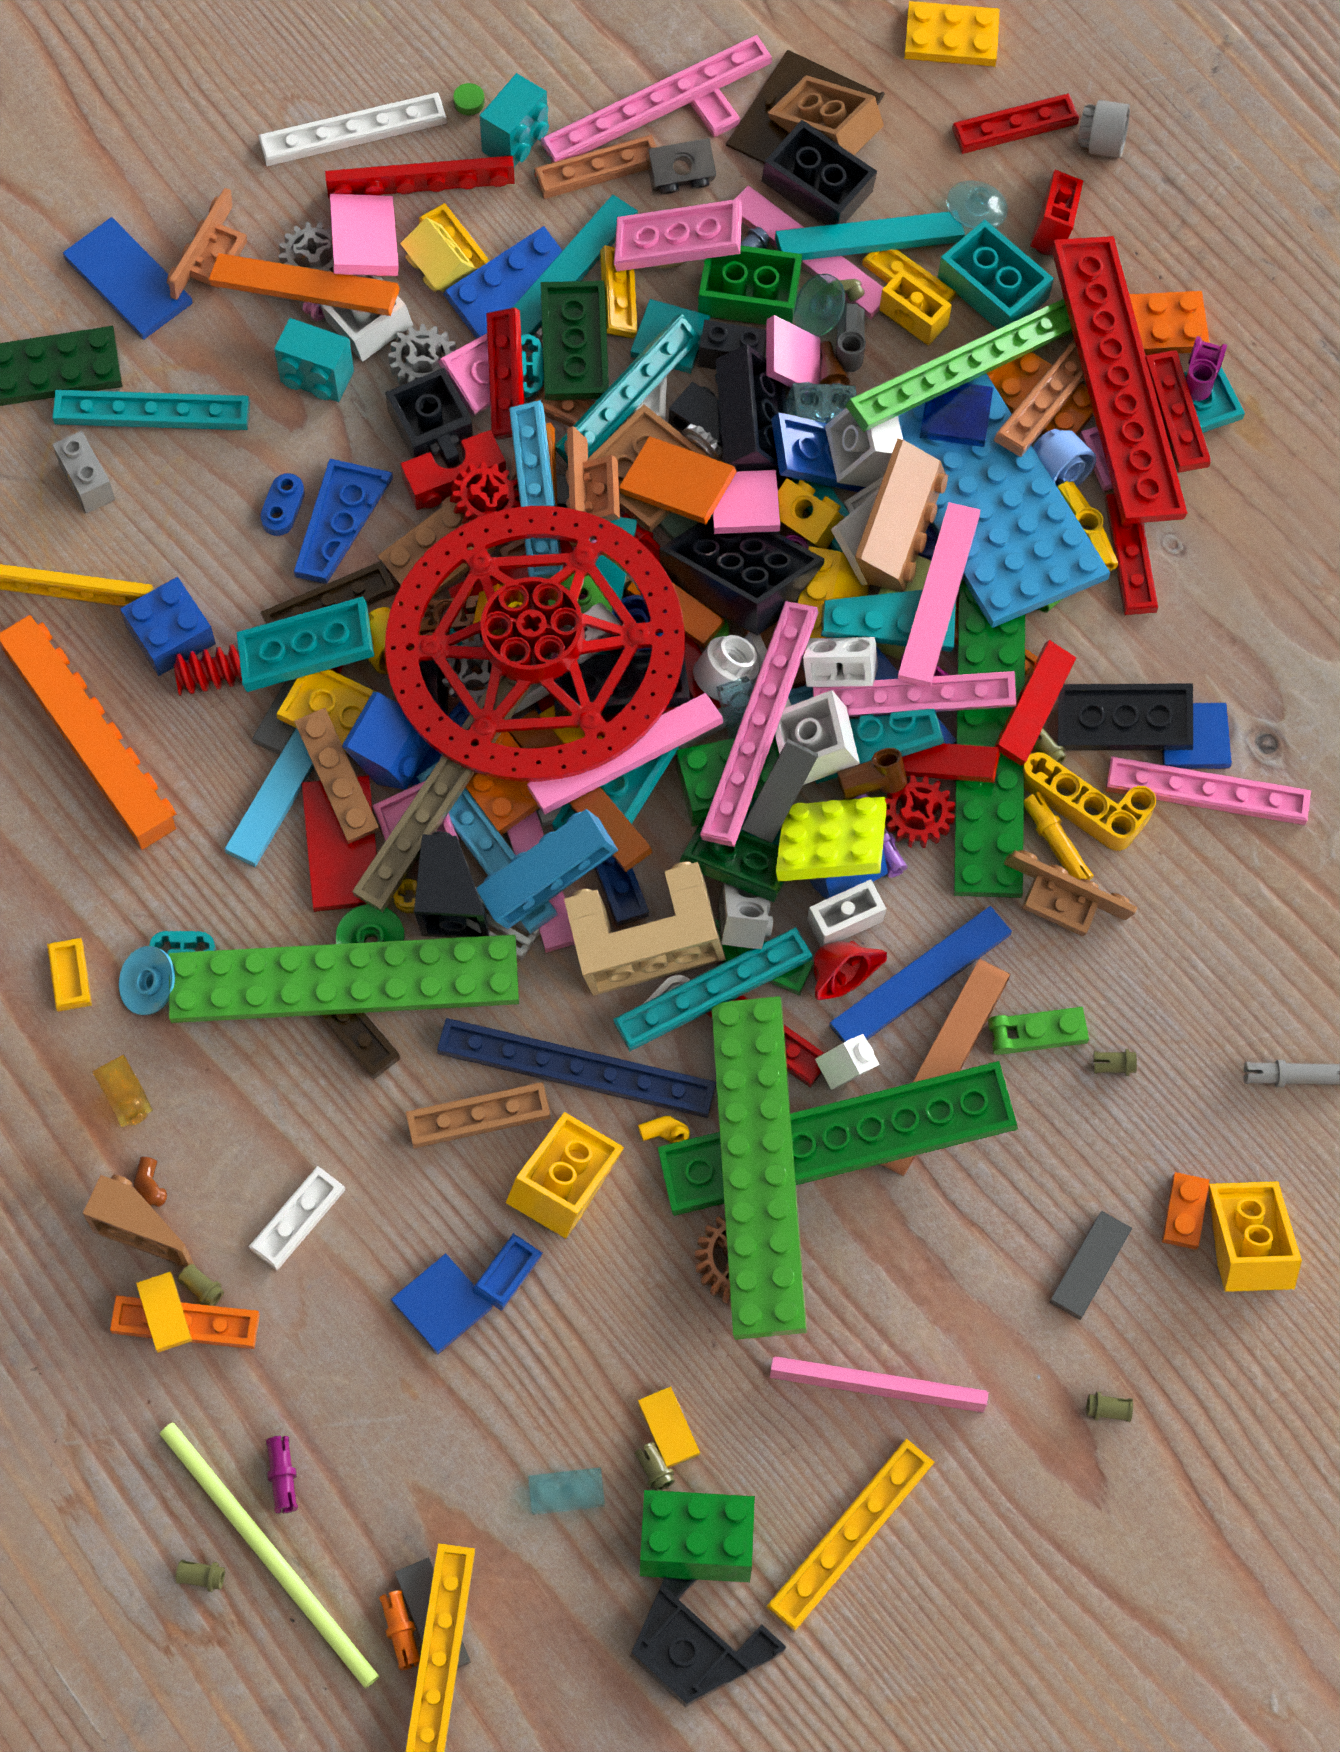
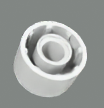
[693,635,759,702]

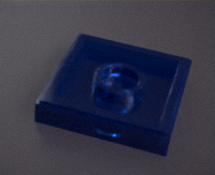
[920,383,993,447]

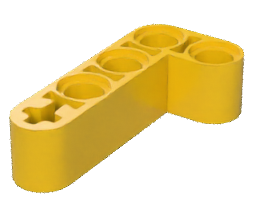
[1023,752,1156,851]

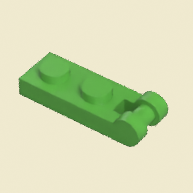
[987,1007,1089,1055]

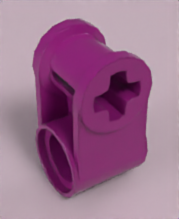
[1185,336,1228,401]

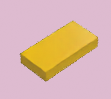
[47,938,92,1012]
[136,1271,192,1353]
[638,1386,700,1468]

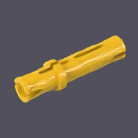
[1024,792,1094,880]

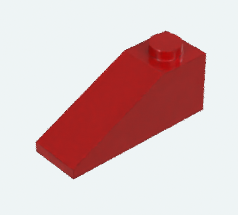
[1030,169,1083,255]

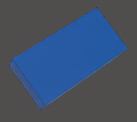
[472,1233,542,1311]

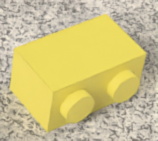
[400,217,476,292]

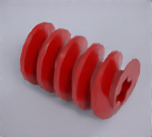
[174,644,242,696]

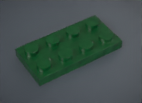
[541,281,609,400]
[0,326,123,406]

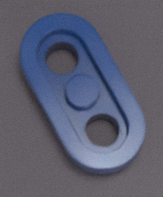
[260,473,305,536]

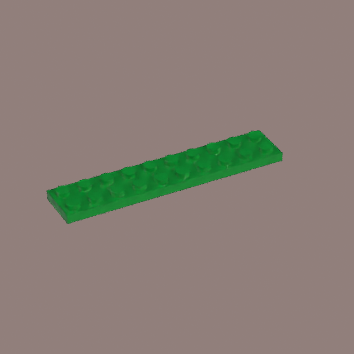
[954,580,1025,898]
[657,1061,1018,1216]

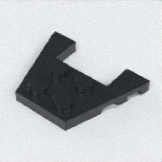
[630,1577,786,1707]

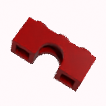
[400,430,506,510]

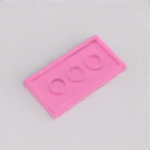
[330,194,399,276]
[614,199,742,272]

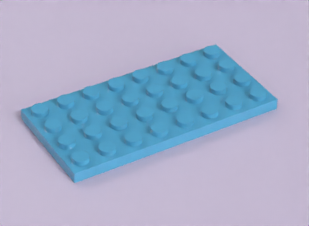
[898,373,1110,628]

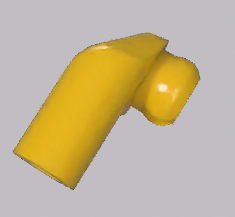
[637,1115,690,1143]

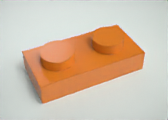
[1162,1172,1210,1250]

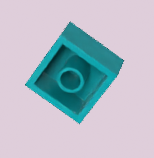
[479,73,549,167]
[274,318,354,403]

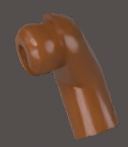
[134,1157,167,1207]

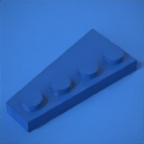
[443,226,562,339]
[294,459,393,584]

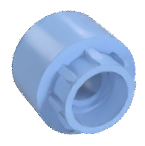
[1033,429,1096,487]

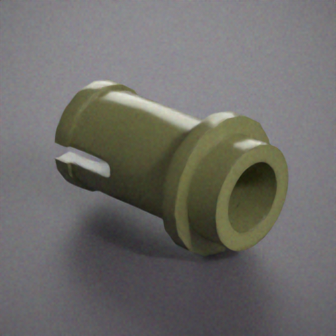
[1033,727,1066,764]
[1093,1049,1137,1076]
[177,1264,224,1306]
[1086,1392,1133,1422]
[634,1442,675,1491]
[176,1559,225,1592]

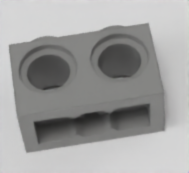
[52,431,115,513]
[717,882,773,949]

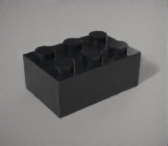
[761,120,877,225]

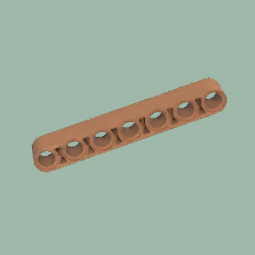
[880,959,1011,1177]

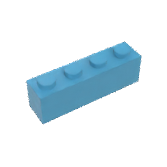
[476,809,618,929]

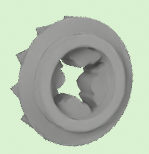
[682,424,723,462]

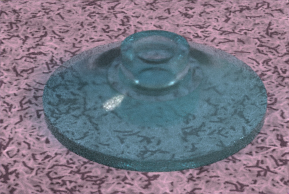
[947,180,1008,229]
[794,273,845,337]

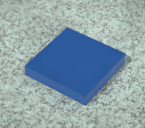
[1162,703,1232,769]
[391,1253,492,1355]

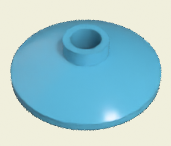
[119,946,175,1015]

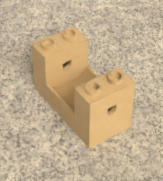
[564,862,726,996]

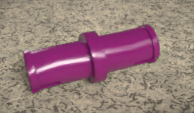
[266,1436,298,1514]

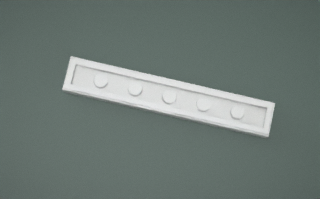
[258,92,447,166]

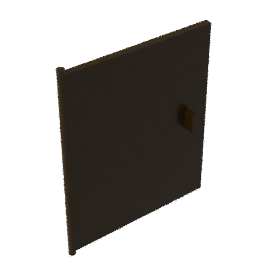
[726,50,885,164]

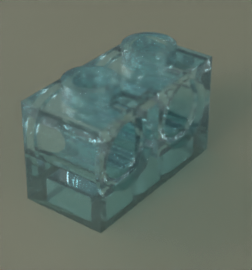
[786,382,857,424]

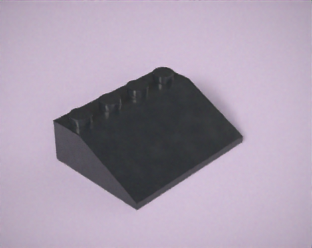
[659,516,824,636]

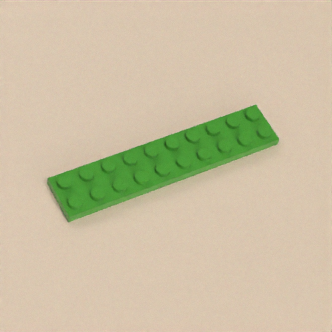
[169,935,519,1023]
[712,996,807,1340]

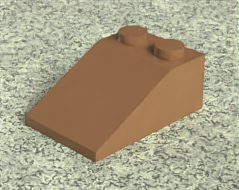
[767,75,884,155]
[83,1174,194,1267]

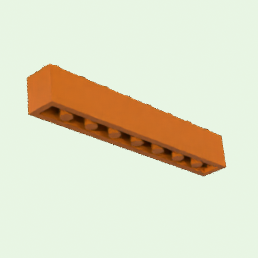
[0,615,177,850]

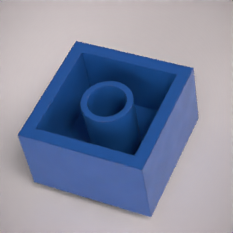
[120,577,216,676]

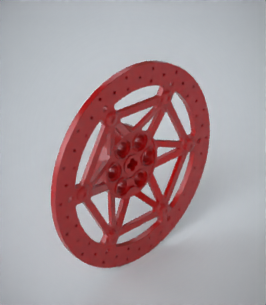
[385,506,685,782]

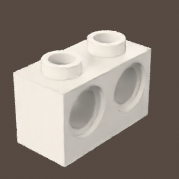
[803,637,878,687]

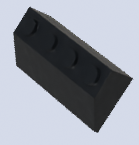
[715,344,793,481]

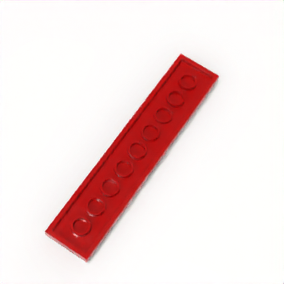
[1051,236,1188,525]

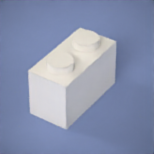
[807,879,886,947]

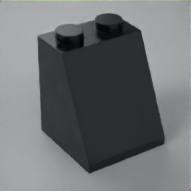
[414,831,490,938]

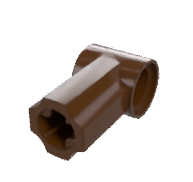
[837,748,907,800]

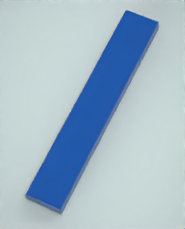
[829,906,1012,1043]

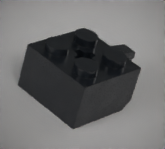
[385,368,473,469]

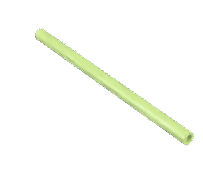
[160,1423,379,1689]

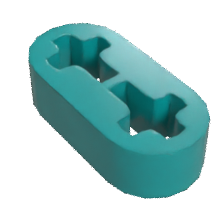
[521,334,544,398]
[149,931,216,956]

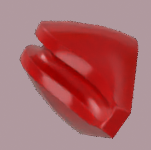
[814,941,887,1000]

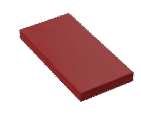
[302,775,377,912]

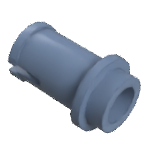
[741,227,770,249]

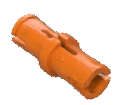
[379,1590,420,1670]

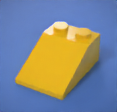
[506,1112,624,1239]
[1208,1181,1302,1292]

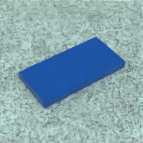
[63,217,193,340]

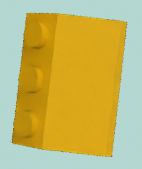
[798,546,870,653]

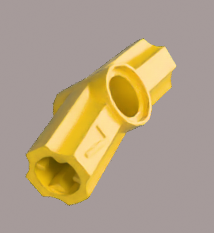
[1057,481,1118,571]

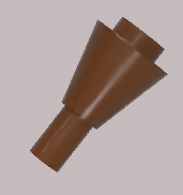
[819,341,850,396]

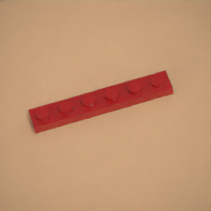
[325,156,515,199]

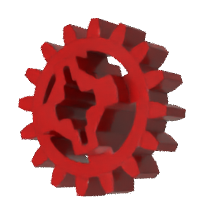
[450,461,521,524]
[885,775,955,848]

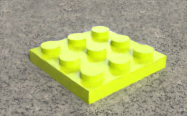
[776,797,887,882]

